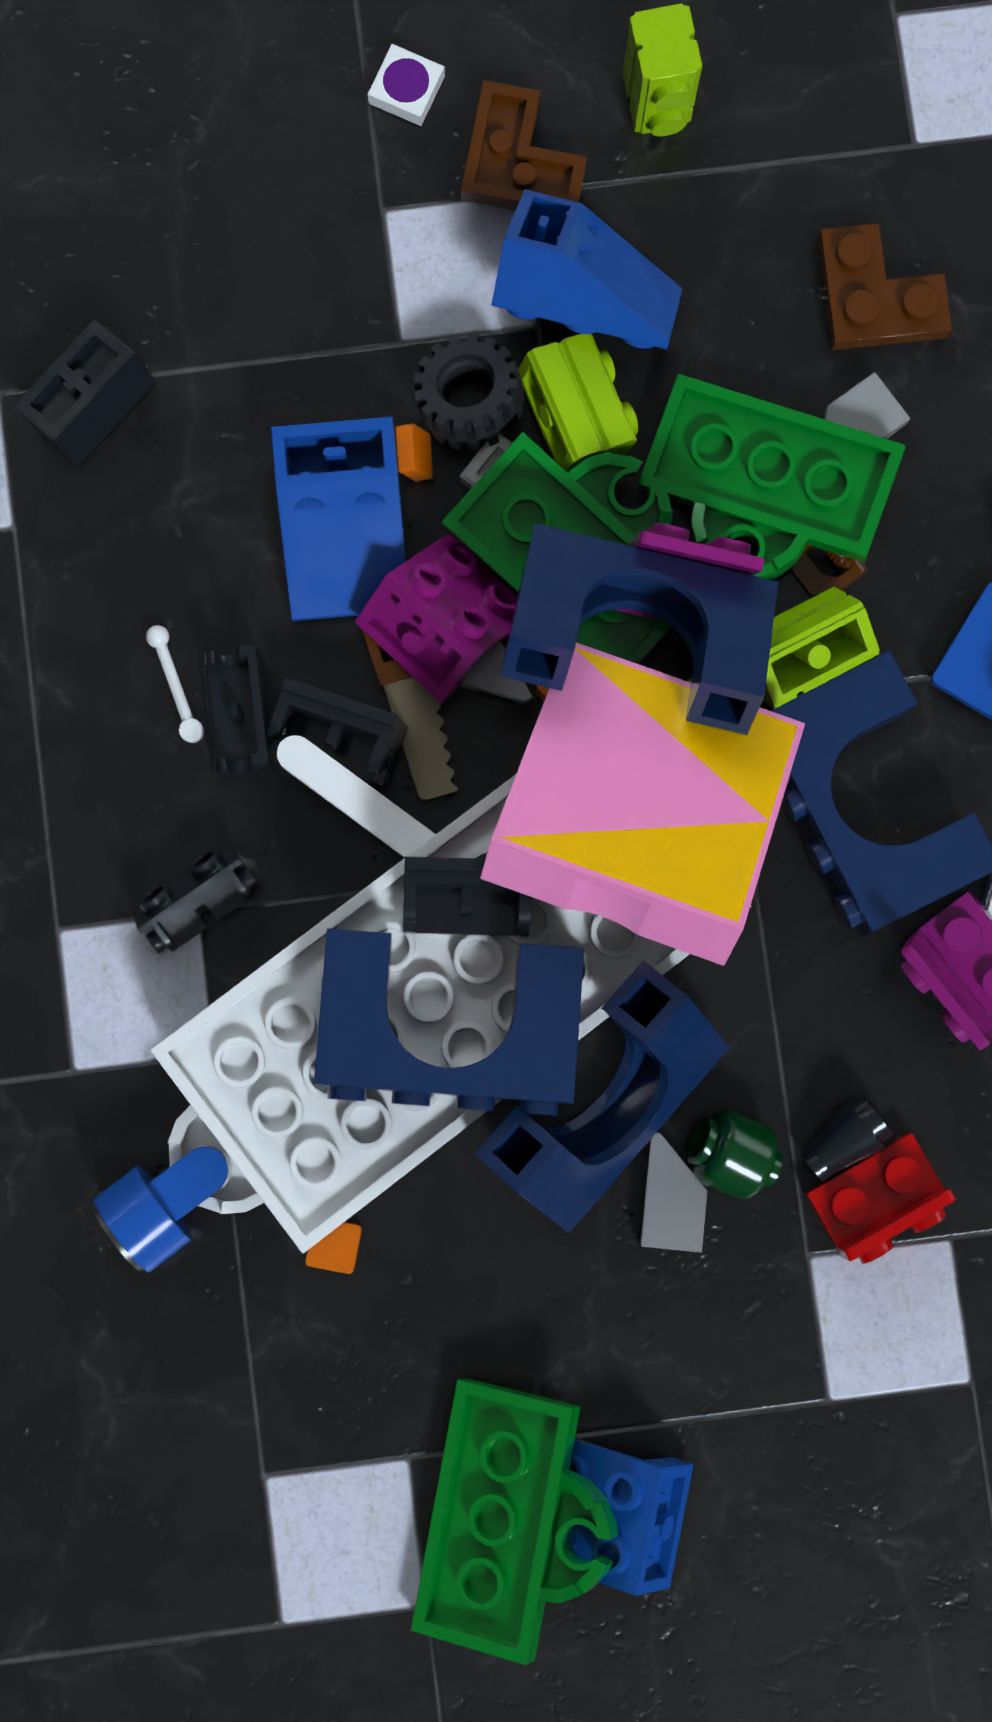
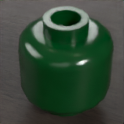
[686,1109,783,1199]

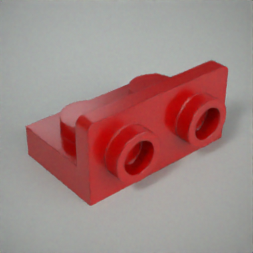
[803,1132,956,1264]

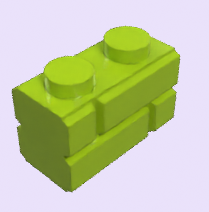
[622,3,702,137]
[518,333,638,473]
[763,586,880,709]

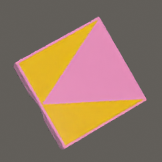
[480,642,805,966]

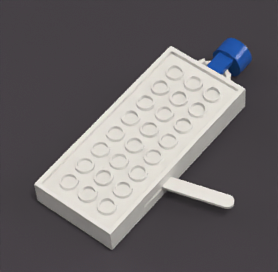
[92,735,751,1273]

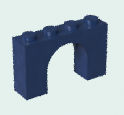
[500,523,778,735]
[769,650,992,936]
[314,928,585,1116]
[475,960,730,1233]

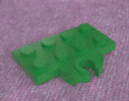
[638,374,906,580]
[442,432,673,664]
[411,1378,618,1665]

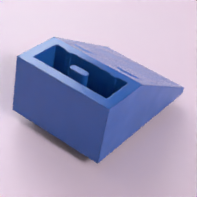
[491,189,682,349]
[271,417,406,621]

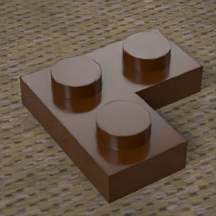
[461,80,587,210]
[817,223,952,350]

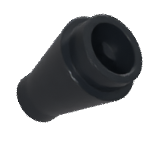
[800,1095,894,1182]

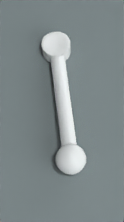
[146,625,204,743]

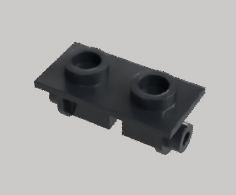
[133,845,259,954]

